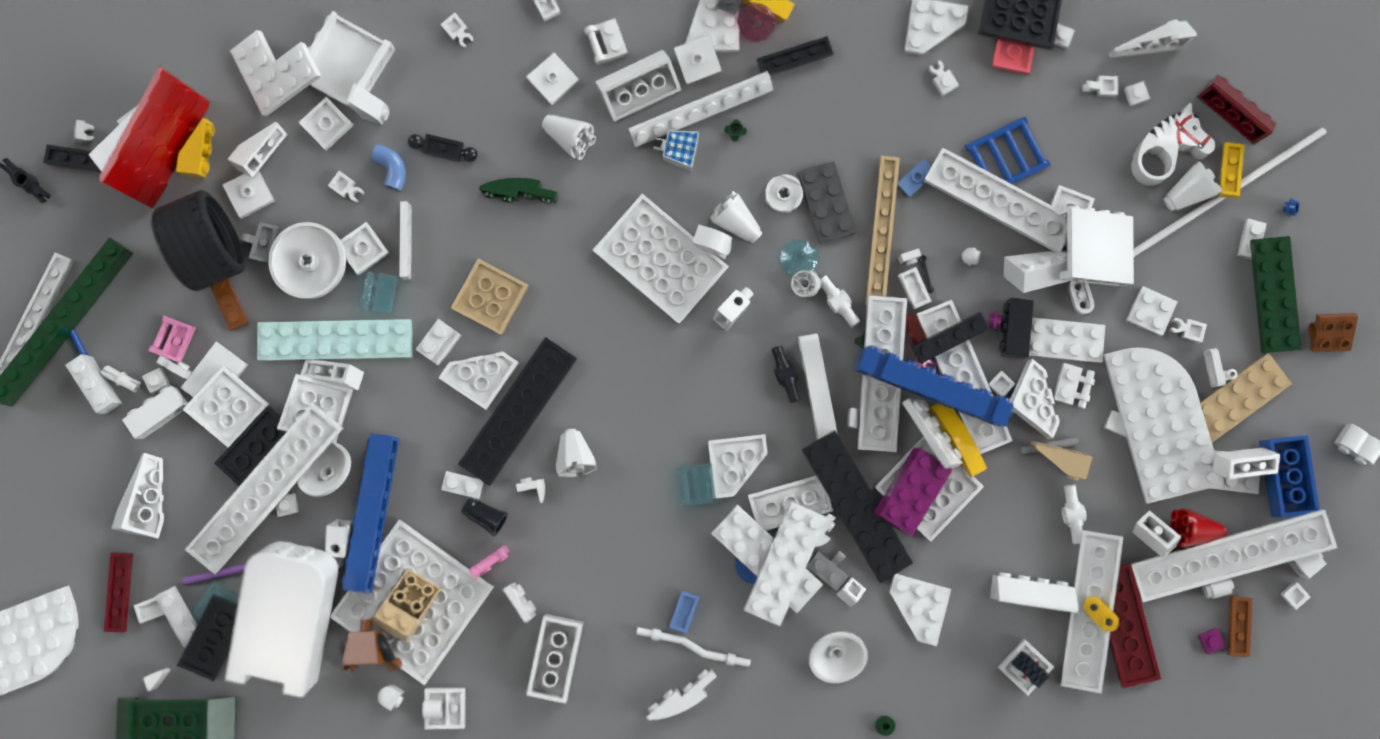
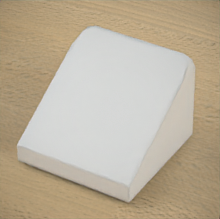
[847,408,860,429]
[837,576,866,607]
[143,668,171,692]

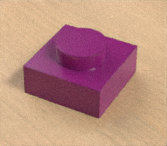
[1197,628,1226,654]

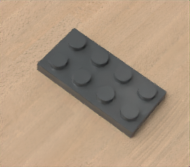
[798,161,856,244]

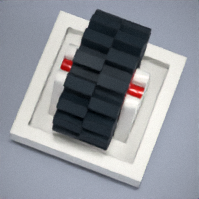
[997,639,1054,696]

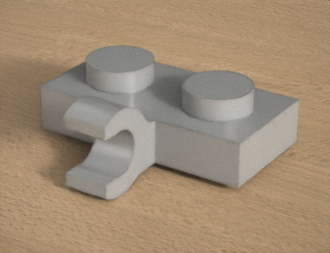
[240,222,280,264]
[807,550,849,591]

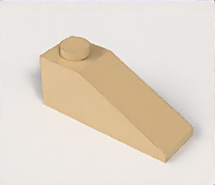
[1030,440,1093,481]

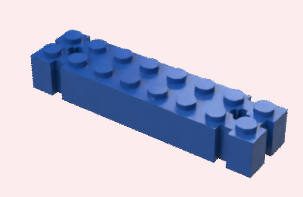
[853,345,1014,427]

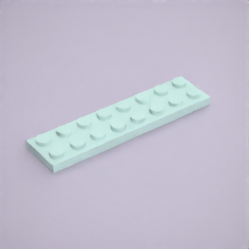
[257,319,412,361]

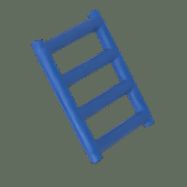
[964,117,1051,184]

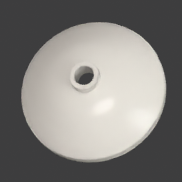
[297,443,351,497]
[809,632,868,683]

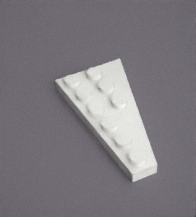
[685,0,739,52]

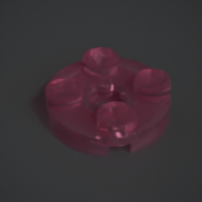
[737,2,776,42]

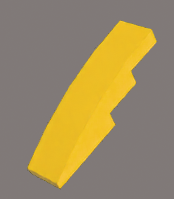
[929,403,987,477]

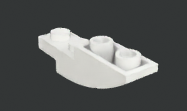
[647,668,717,720]

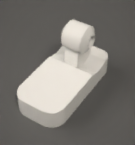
[1204,348,1237,388]

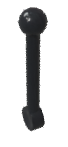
[919,255,934,293]

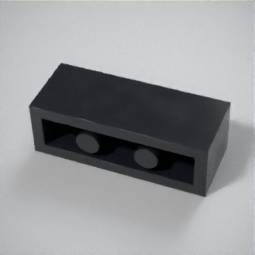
[999,298,1034,359]

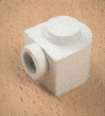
[378,685,405,711]

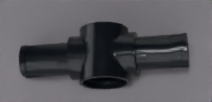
[0,158,51,204]
[772,346,801,403]

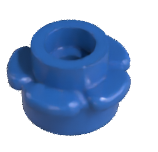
[1283,198,1300,217]

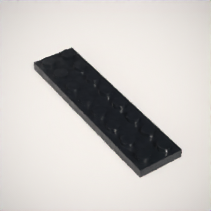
[458,337,577,486]
[801,430,913,583]

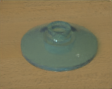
[780,240,818,276]

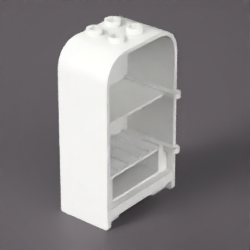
[225,542,338,697]

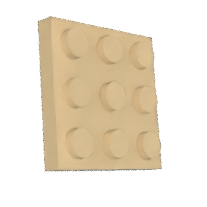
[451,258,529,336]

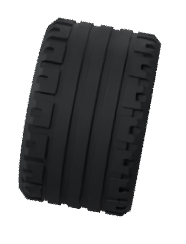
[151,190,245,292]

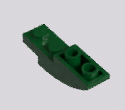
[479,178,558,204]

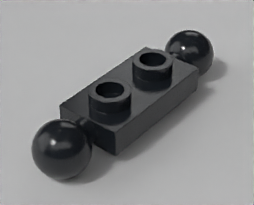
[408,134,478,162]

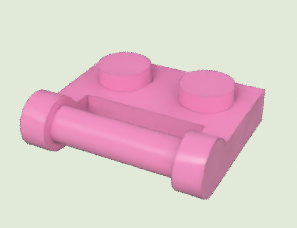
[148,315,196,362]
[469,545,510,579]

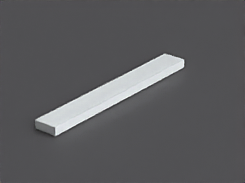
[0,252,75,375]

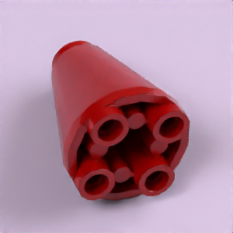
[1170,508,1227,547]

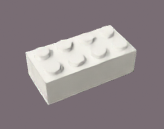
[526,614,584,703]

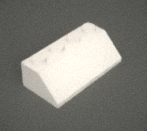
[595,50,681,122]
[990,572,1079,613]

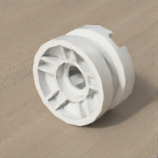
[791,270,821,297]

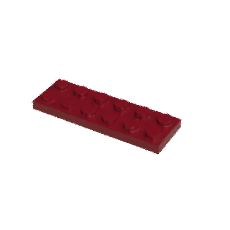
[1109,563,1161,688]

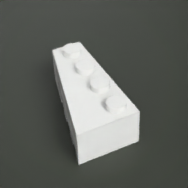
[1004,249,1068,293]

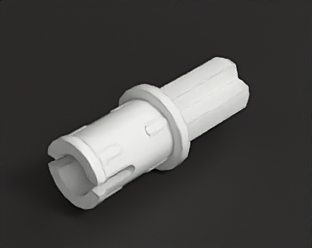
[101,366,141,393]

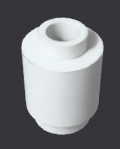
[1202,578,1234,599]

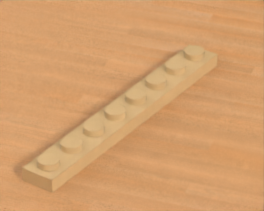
[865,155,900,305]

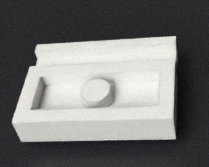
[416,319,462,366]

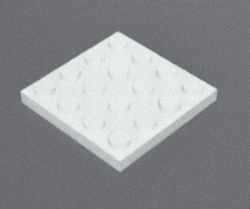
[874,436,984,542]

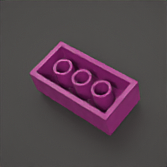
[873,448,953,536]

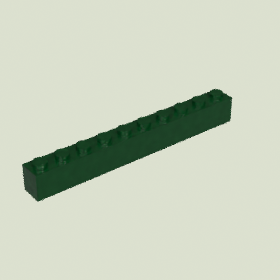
[0,237,134,407]

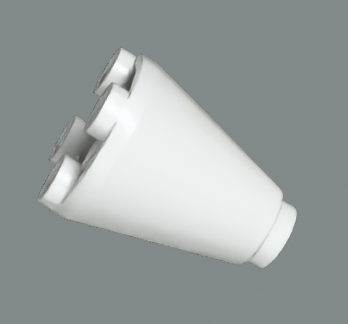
[542,115,596,160]
[1163,162,1222,212]
[710,191,762,243]

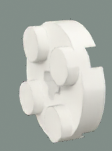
[765,174,803,213]

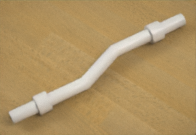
[636,627,751,667]

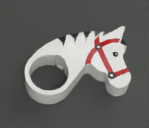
[1131,103,1215,186]

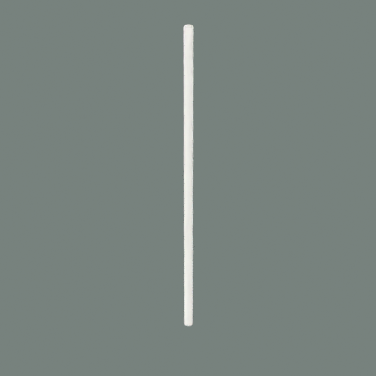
[1133,128,1327,258]

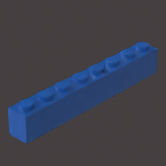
[342,433,399,593]

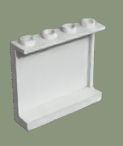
[307,11,395,110]
[1059,206,1134,287]

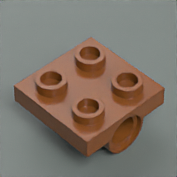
[1308,313,1358,352]

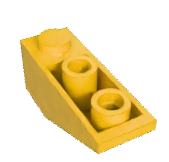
[176,118,215,179]

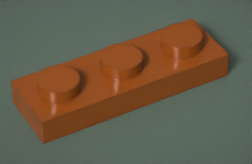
[210,279,249,331]
[1227,596,1252,657]

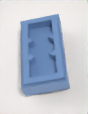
[897,159,932,198]
[669,590,700,634]

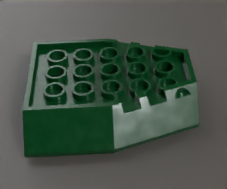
[116,696,237,739]

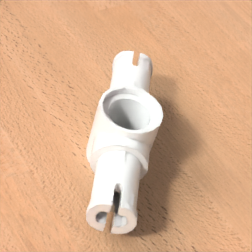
[820,275,860,328]
[1061,484,1087,544]

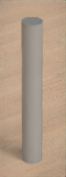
[1020,437,1079,455]

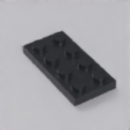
[214,406,286,487]
[177,594,238,681]

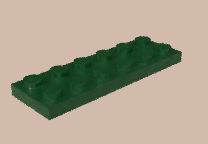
[1250,236,1302,353]

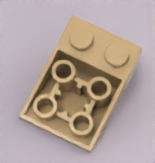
[373,569,441,644]

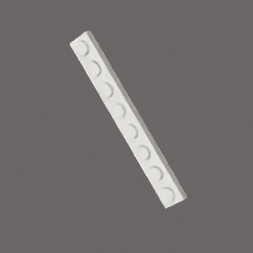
[628,71,773,147]

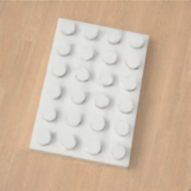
[593,194,729,324]

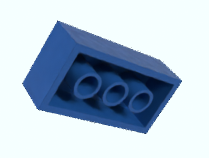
[1259,435,1320,518]

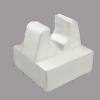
[73,120,94,144]

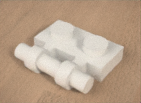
[1053,363,1095,409]

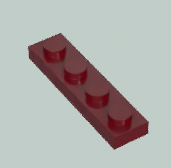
[104,552,133,633]

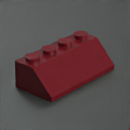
[1196,75,1276,145]

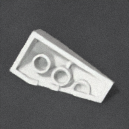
[1109,20,1197,58]
[111,453,164,539]

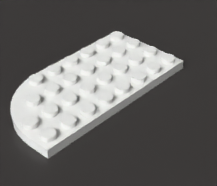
[1103,348,1224,504]
[0,586,78,695]

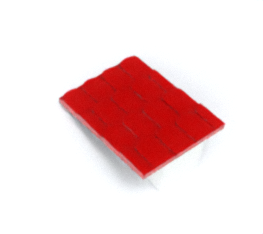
[89,66,210,209]

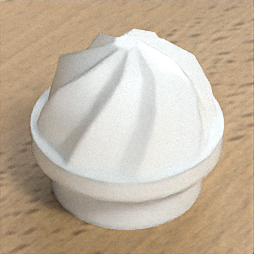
[962,247,981,266]

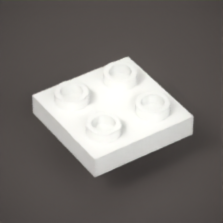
[423,687,466,729]

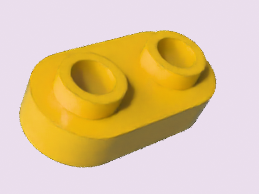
[1083,596,1119,632]

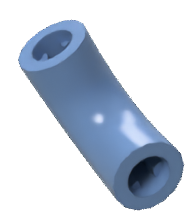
[371,144,406,192]

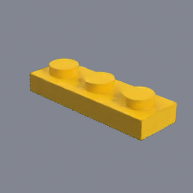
[1218,142,1245,199]

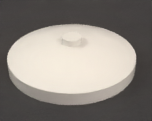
[268,222,346,299]

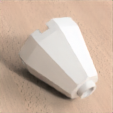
[556,429,597,477]

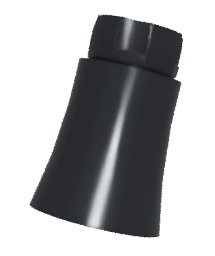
[461,497,508,537]

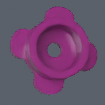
[989,311,1002,331]

